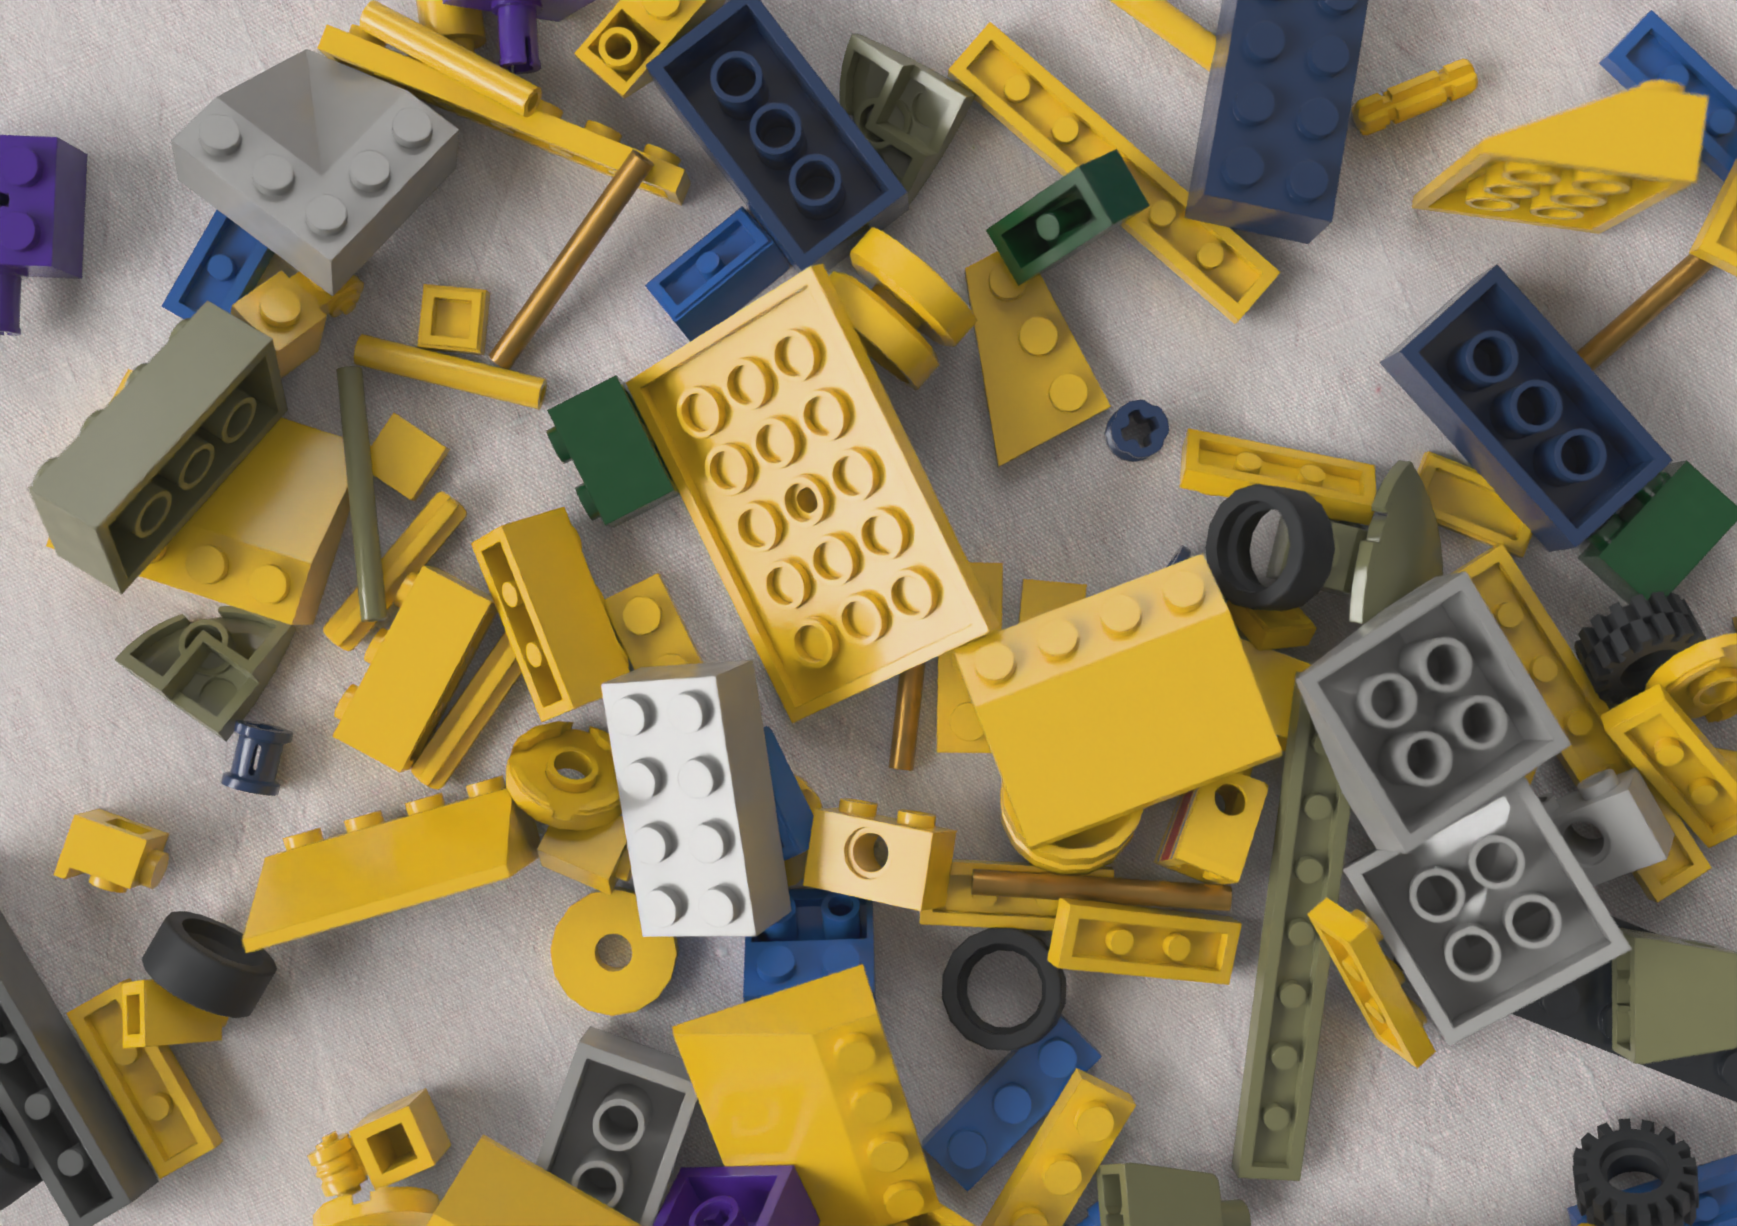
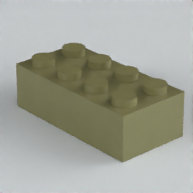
[27,300,288,595]

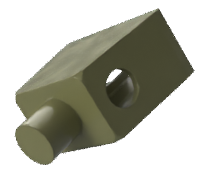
[1612,928,1737,1064]
[1096,1163,1251,1226]

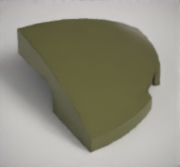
[839,33,976,205]
[1349,460,1443,624]
[114,606,296,742]

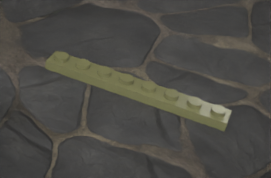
[1231,671,1351,1181]

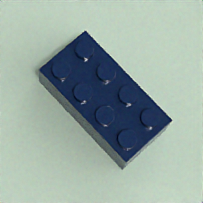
[645,0,909,274]
[1184,0,1369,244]
[1379,264,1673,552]

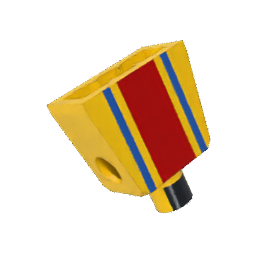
[1153,767,1269,885]

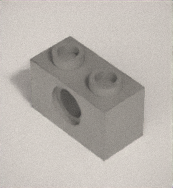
[1538,767,1675,887]

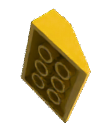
[1412,80,1708,234]
[46,369,350,625]
[953,553,1282,851]
[242,775,541,953]
[672,964,941,1226]

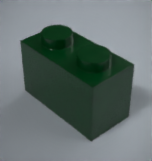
[986,149,1150,286]
[546,375,680,528]
[1578,460,1737,605]

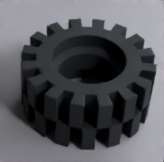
[1574,592,1707,704]
[1572,1118,1699,1226]

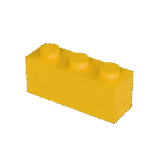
[471,507,630,722]
[332,566,498,773]

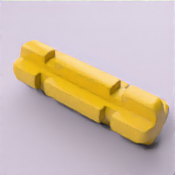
[1352,58,1478,136]

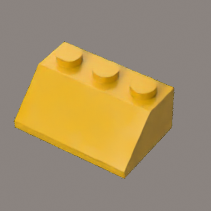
[427,1134,642,1226]

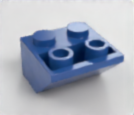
[743,888,876,1003]

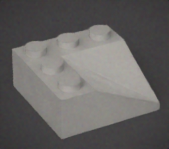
[171,49,459,296]
[1295,571,1571,854]
[1343,776,1631,1047]

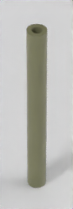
[336,366,387,622]

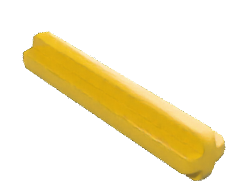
[323,491,467,651]
[411,631,522,790]

